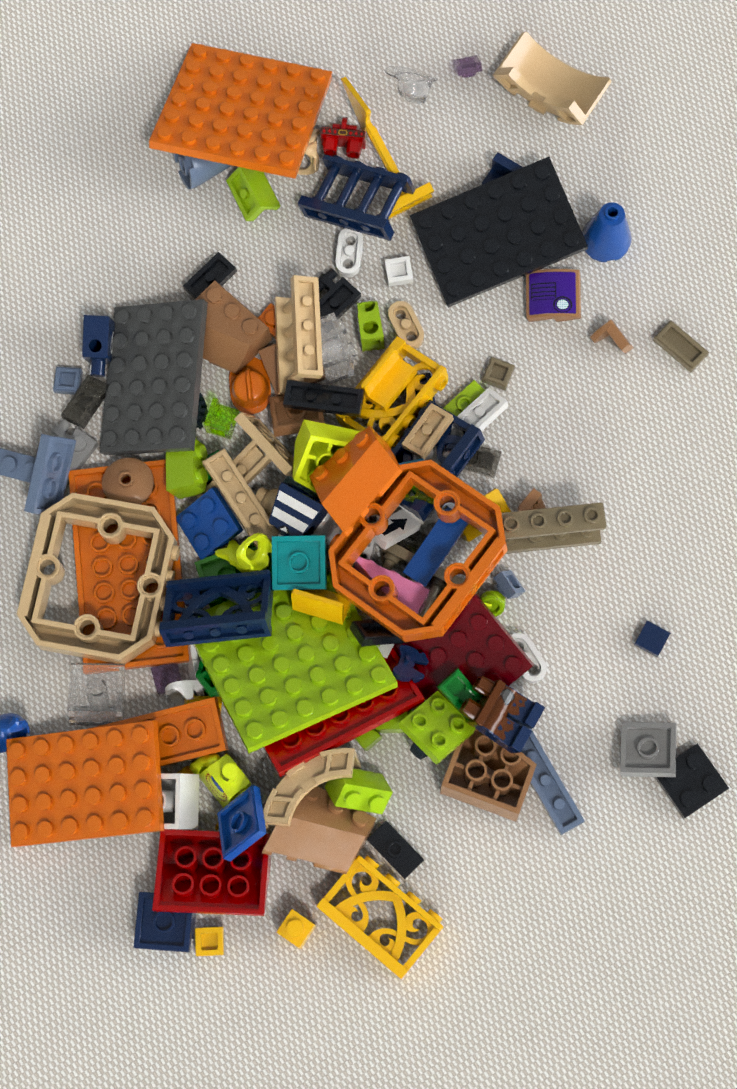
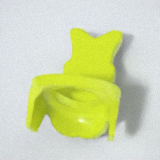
[215,533,272,573]

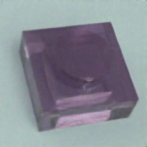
[453,55,482,78]

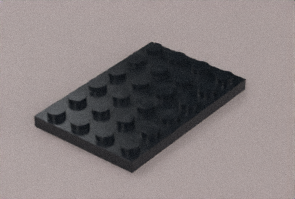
[410,157,588,308]

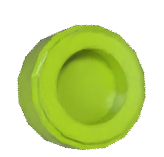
[480,590,506,617]

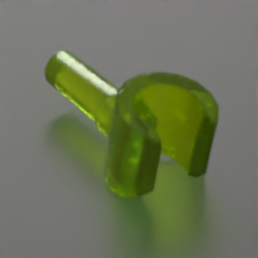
[404,486,434,505]

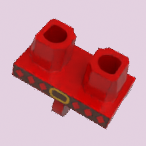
[320,117,366,159]

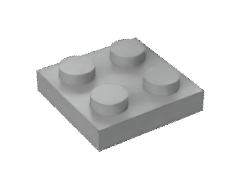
[620,722,677,777]

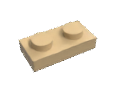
[401,403,454,460]

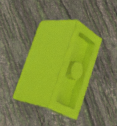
[226,167,281,221]

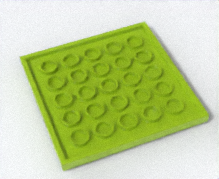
[193,572,398,753]

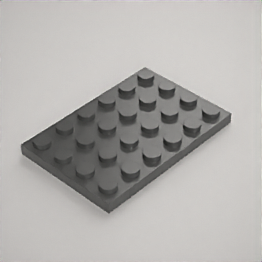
[100,299,208,455]

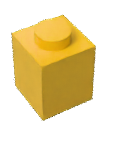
[276,909,316,949]

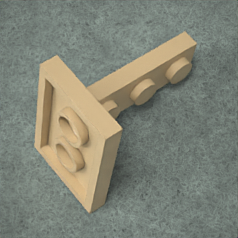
[197,412,294,504]

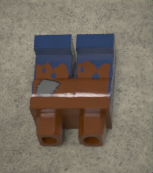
[459,676,545,753]

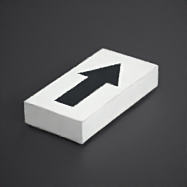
[372,509,421,550]

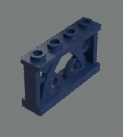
[391,401,485,522]
[159,570,274,647]

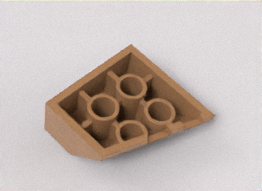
[195,281,272,374]
[440,729,537,822]
[262,786,377,874]

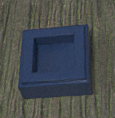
[634,621,671,657]

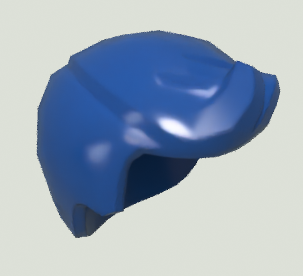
[0,713,30,753]

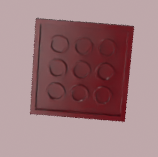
[393,593,534,700]

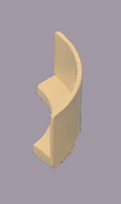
[493,32,611,125]
[263,748,361,835]

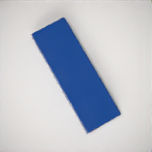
[403,506,468,587]

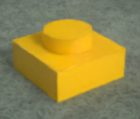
[195,927,224,957]

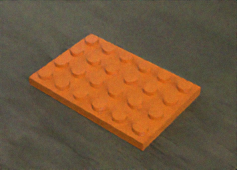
[6,720,164,847]

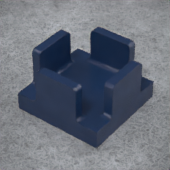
[133,892,196,952]

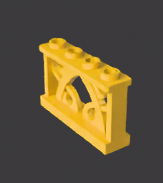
[335,336,448,448]
[316,855,444,980]

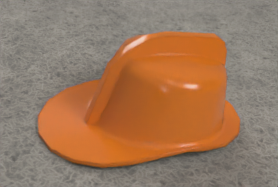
[229,357,271,415]

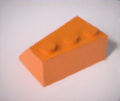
[309,425,403,537]

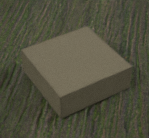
[482,357,515,391]

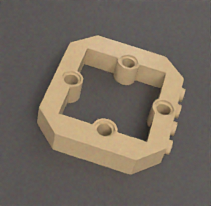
[17,493,180,665]

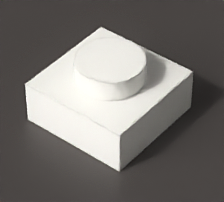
[385,256,413,287]

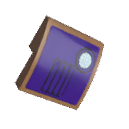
[526,269,581,322]

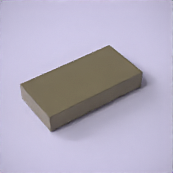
[653,320,709,373]

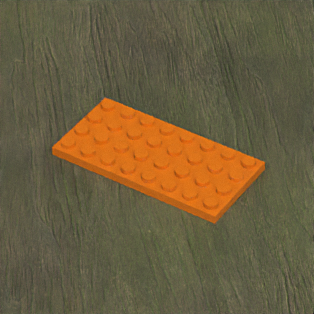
[69,459,189,675]

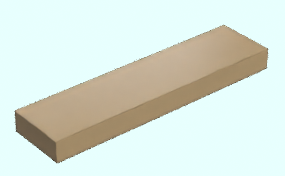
[202,448,279,549]

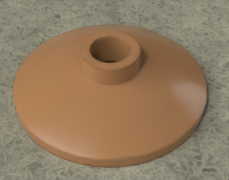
[102,458,154,505]

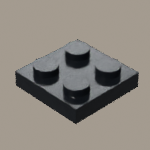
[654,743,729,819]

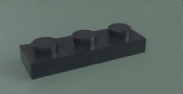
[283,380,364,417]

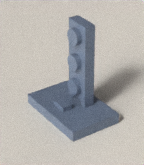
[0,434,76,514]

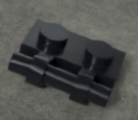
[318,268,361,331]

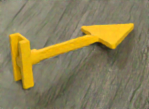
[341,76,434,220]

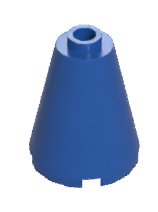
[582,202,632,262]

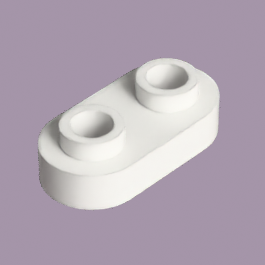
[335,228,363,277]
[511,633,547,683]

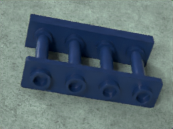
[297,154,415,241]

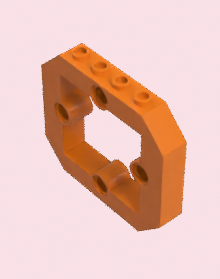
[328,460,508,642]

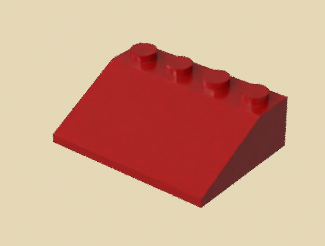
[152,829,271,916]

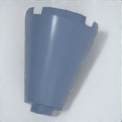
[173,153,232,189]

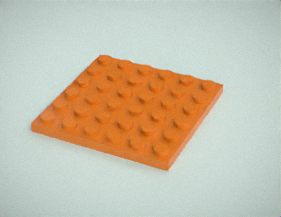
[149,43,332,179]

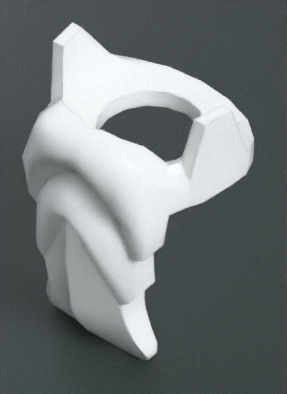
[165,645,205,706]

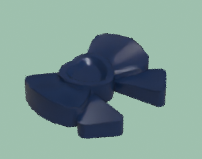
[392,645,429,683]

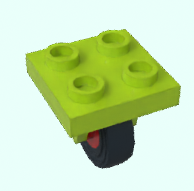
[398,691,476,765]

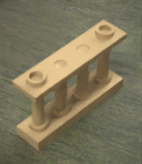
[274,275,323,395]

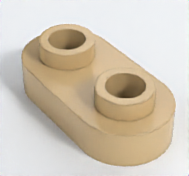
[388,301,424,349]

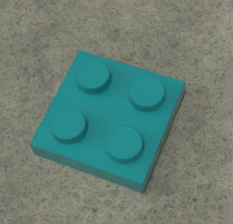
[272,535,327,591]

